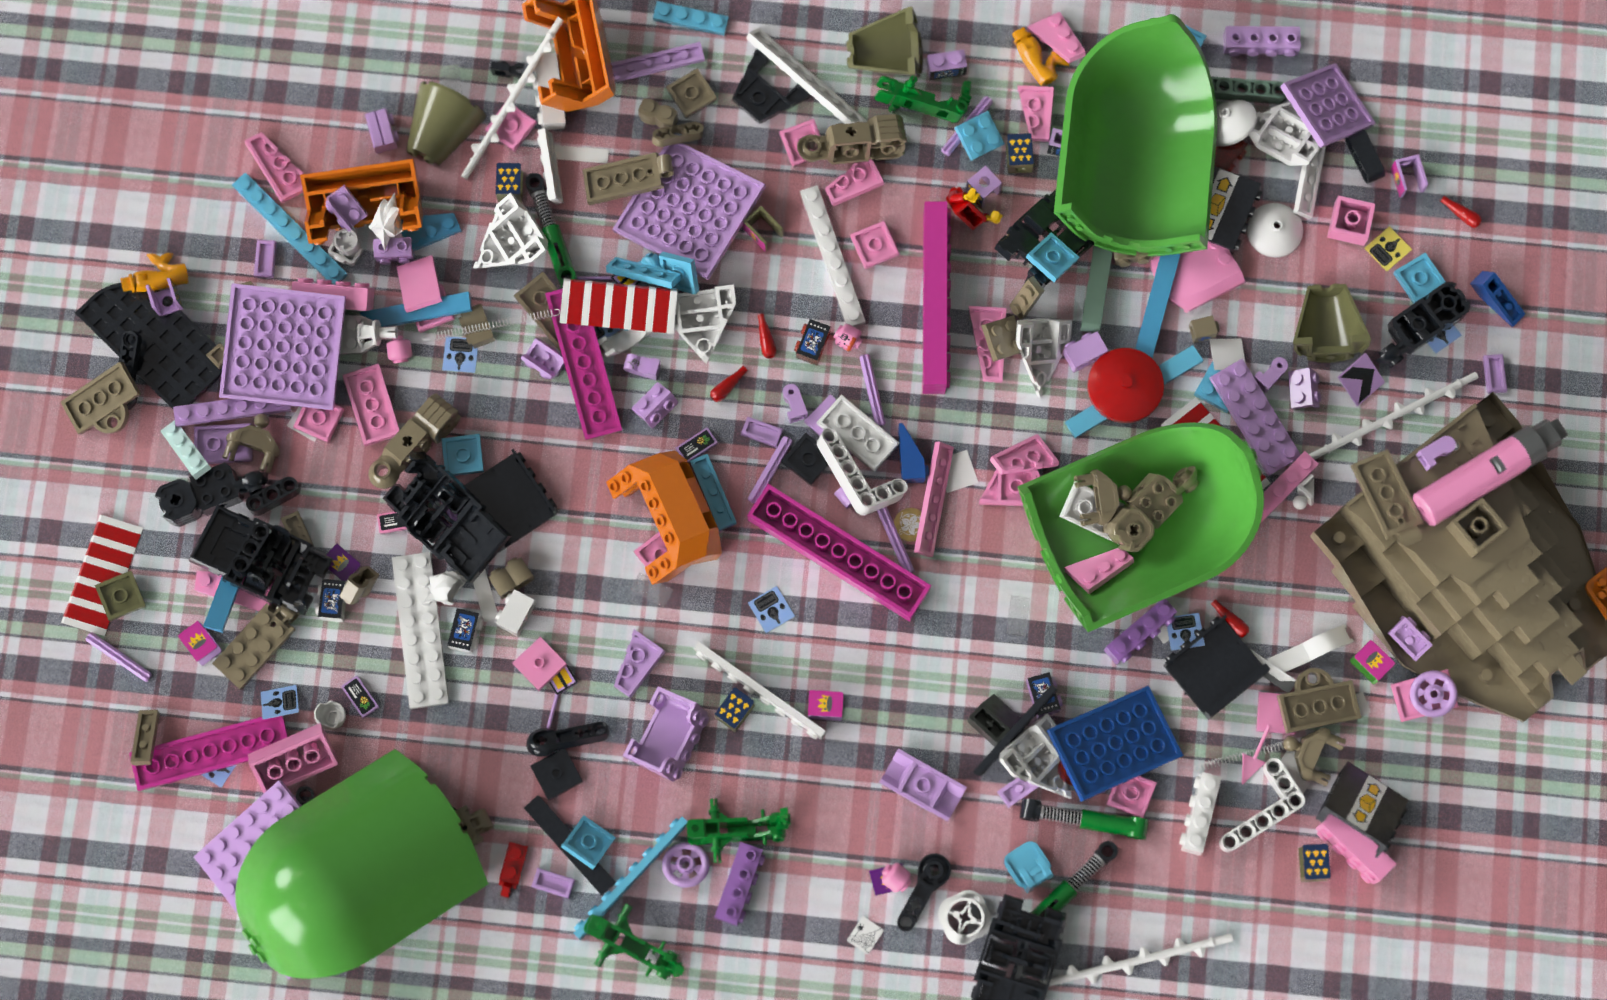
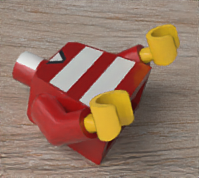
[946,187,1003,230]

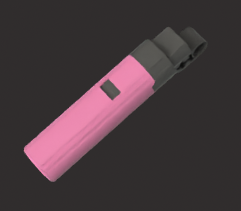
[1413,418,1568,526]

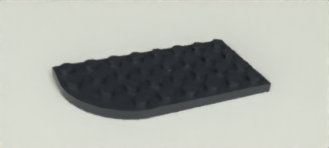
[75,283,222,409]

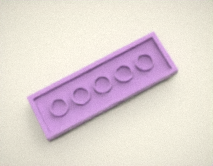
[1209,359,1301,476]

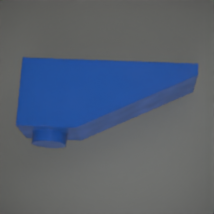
[1470,271,1525,327]
[898,423,929,483]

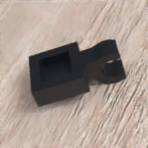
[490,60,525,79]

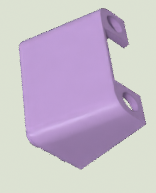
[623,686,709,782]

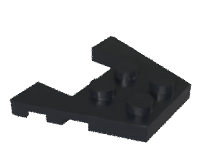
[732,49,810,124]

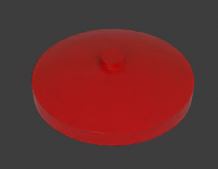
[1087,348,1164,423]

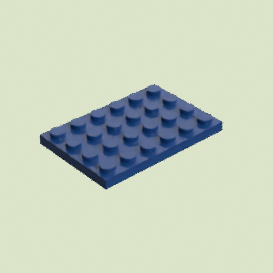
[1047,685,1184,802]

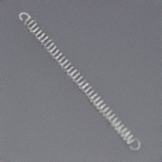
[422,309,560,341]
[1194,730,1336,771]

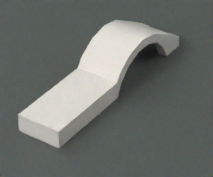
[598,330,652,358]
[1267,624,1354,673]

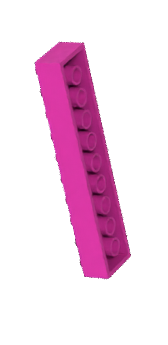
[922,201,951,394]
[747,484,931,622]

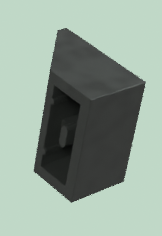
[968,694,1021,747]

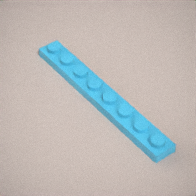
[232,172,348,284]
[573,817,688,940]

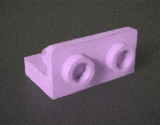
[325,185,368,232]
[1388,616,1432,661]

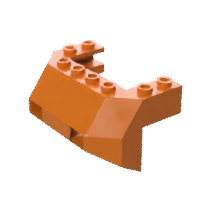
[522,0,616,112]
[300,159,423,245]
[606,450,722,585]

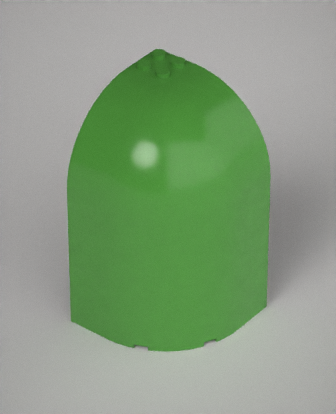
[1054,14,1217,256]
[1017,423,1264,632]
[235,749,488,979]

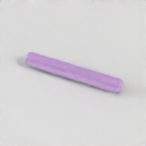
[942,96,993,156]
[860,354,886,427]
[748,436,793,504]
[877,507,914,573]
[86,632,152,682]

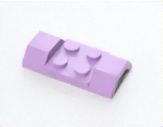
[879,749,967,822]

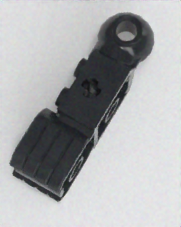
[1376,282,1470,368]
[155,462,268,527]

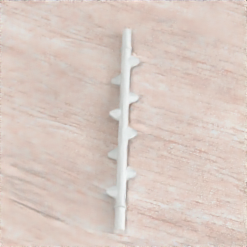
[461,17,564,180]
[1309,372,1478,460]
[1039,934,1233,986]

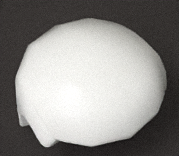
[314,700,346,730]

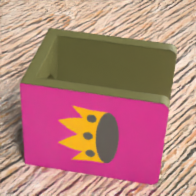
[743,206,784,252]

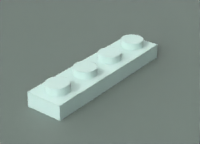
[160,420,211,480]

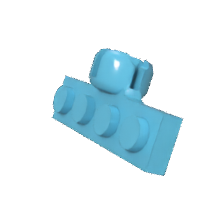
[606,253,681,289]

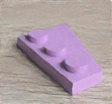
[614,629,665,698]

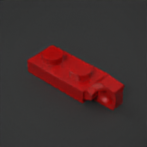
[499,842,529,898]

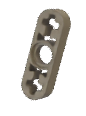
[652,122,704,147]

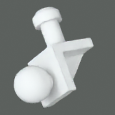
[1293,474,1314,510]

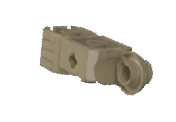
[797,114,907,165]
[368,393,461,489]
[1103,466,1199,552]

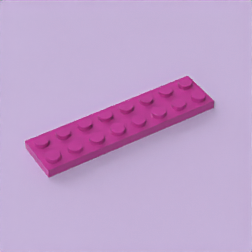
[545,289,622,440]
[129,716,288,791]

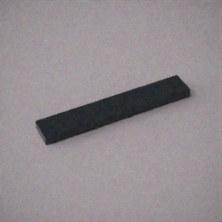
[973,684,1059,776]
[524,795,616,896]

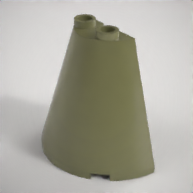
[846,6,923,78]
[406,81,486,166]
[1293,283,1371,363]

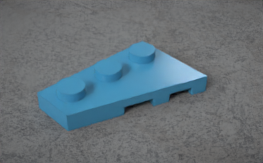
[401,213,462,252]

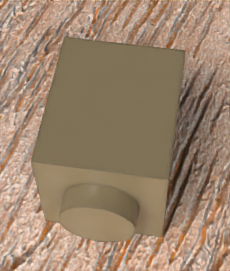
[1189,315,1220,343]

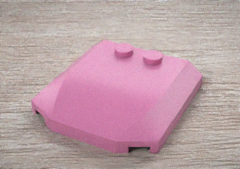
[1150,242,1245,313]

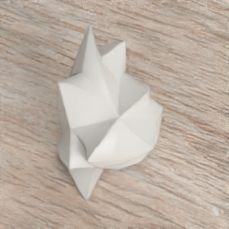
[369,192,403,250]
[424,570,467,606]

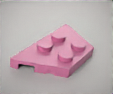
[979,469,1040,506]

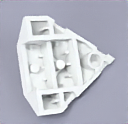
[1248,102,1319,166]
[473,193,548,269]
[674,284,736,364]
[1016,318,1072,398]
[999,714,1072,799]

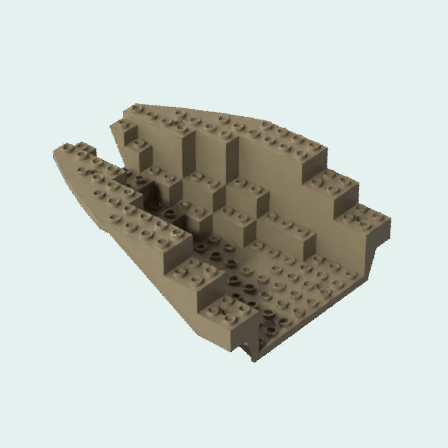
[1310,392,1607,722]

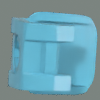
[1004,841,1054,894]

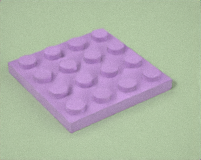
[1280,63,1375,148]

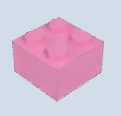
[1327,196,1375,246]

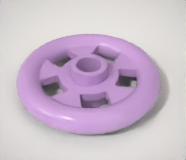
[1410,670,1458,717]
[662,842,709,888]

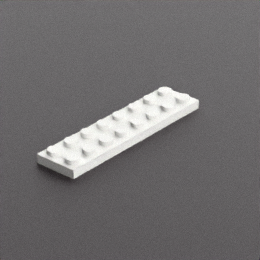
[392,552,449,709]

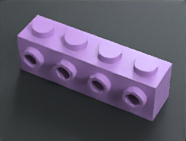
[1223,26,1301,57]

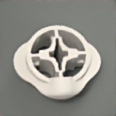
[938,890,992,945]

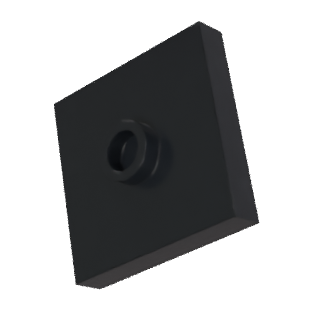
[781,433,828,486]
[530,749,583,801]

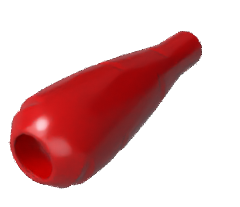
[1440,195,1482,228]
[757,314,777,359]
[710,366,748,402]
[1211,599,1250,638]

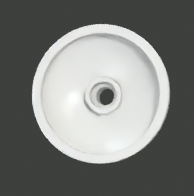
[1216,100,1257,146]
[1246,203,1303,258]

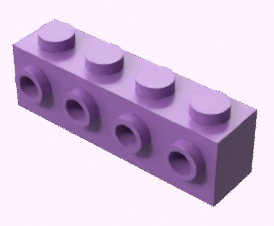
[1104,599,1177,665]
[714,842,765,926]

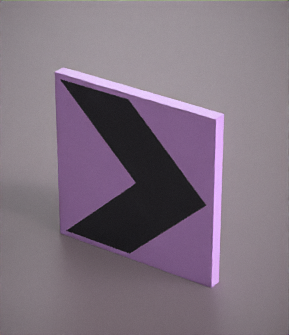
[1338,353,1385,406]

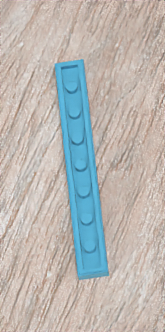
[1065,345,1203,439]

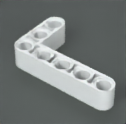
[817,428,908,516]
[1219,758,1305,852]

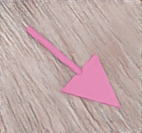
[1242,724,1271,785]

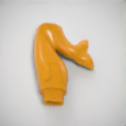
[1012,27,1070,87]
[120,253,188,293]

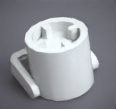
[328,229,364,266]

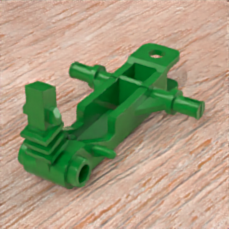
[874,76,972,123]
[687,798,791,863]
[583,903,685,980]

